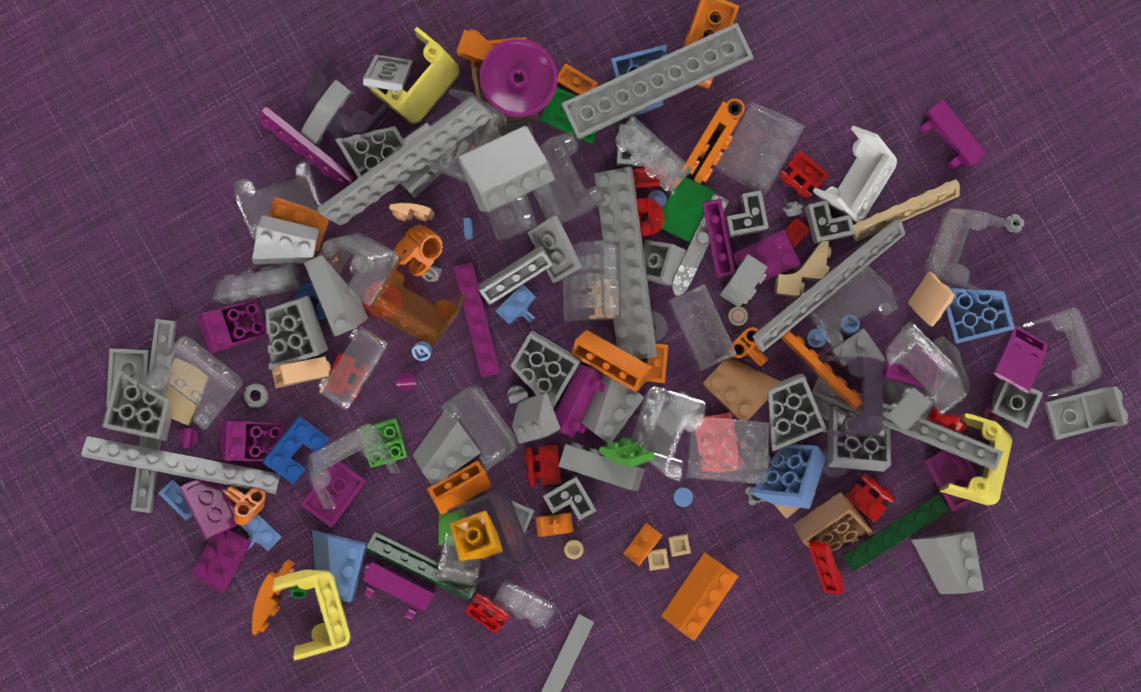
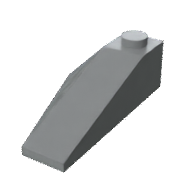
[400,140,469,199]
[304,255,369,336]

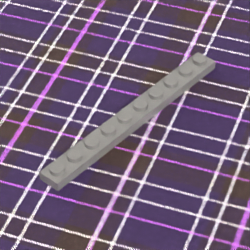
[753,218,905,352]
[131,319,177,513]
[812,377,1003,471]
[81,436,280,494]

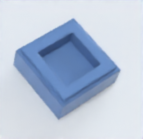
[463,218,473,240]

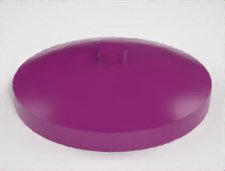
[480,39,557,117]

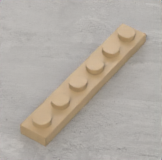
[852,179,960,242]

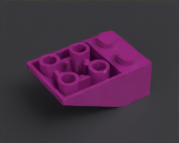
[197,299,269,354]
[994,325,1048,393]
[219,421,284,461]

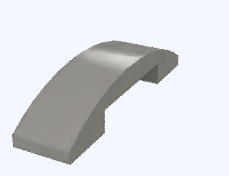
[300,80,351,147]

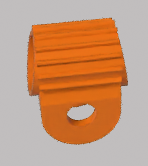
[393,224,443,276]

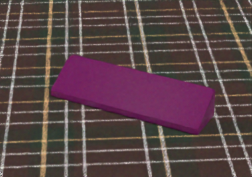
[702,199,735,278]

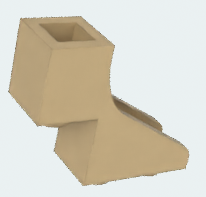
[774,241,831,297]

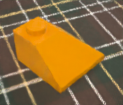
[450,510,503,561]

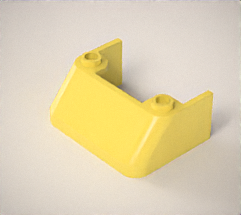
[368,27,460,124]
[940,413,1012,505]
[273,570,350,660]

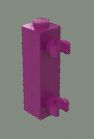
[919,100,986,169]
[555,364,607,438]
[362,561,435,620]

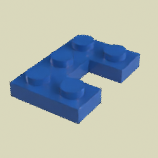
[262,415,329,484]

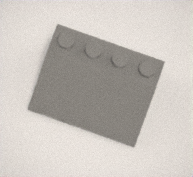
[458,126,555,212]

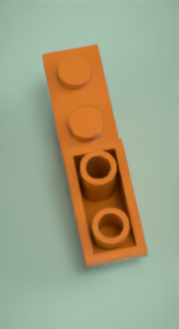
[252,560,295,636]

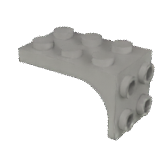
[1044,387,1128,440]

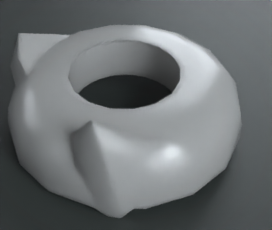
[244,384,269,408]

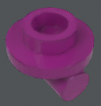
[396,373,417,392]
[983,405,1001,422]
[179,428,199,448]

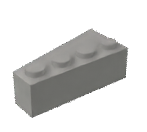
[559,442,645,491]

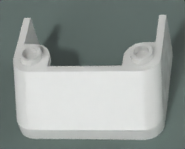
[813,126,897,222]

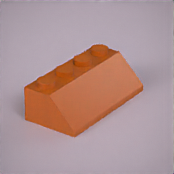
[661,552,738,641]

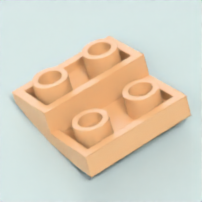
[389,203,434,222]
[908,272,955,326]

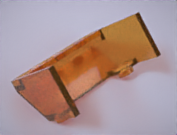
[369,256,466,345]

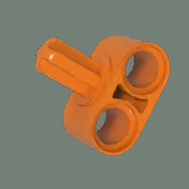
[728,327,768,366]
[225,486,266,525]
[535,512,574,537]

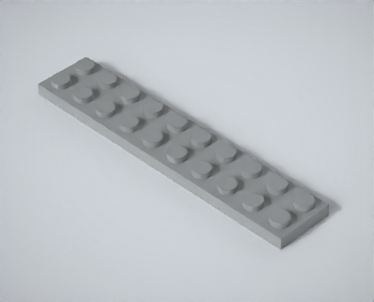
[562,23,754,139]
[317,97,493,226]
[594,167,657,360]

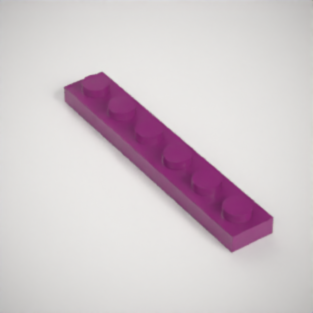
[259,107,355,189]
[454,262,501,378]

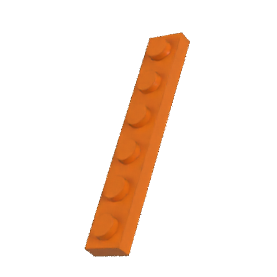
[780,329,862,410]

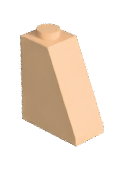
[272,357,331,388]

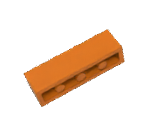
[571,330,652,392]

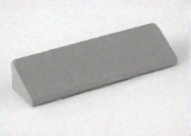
[478,245,554,305]

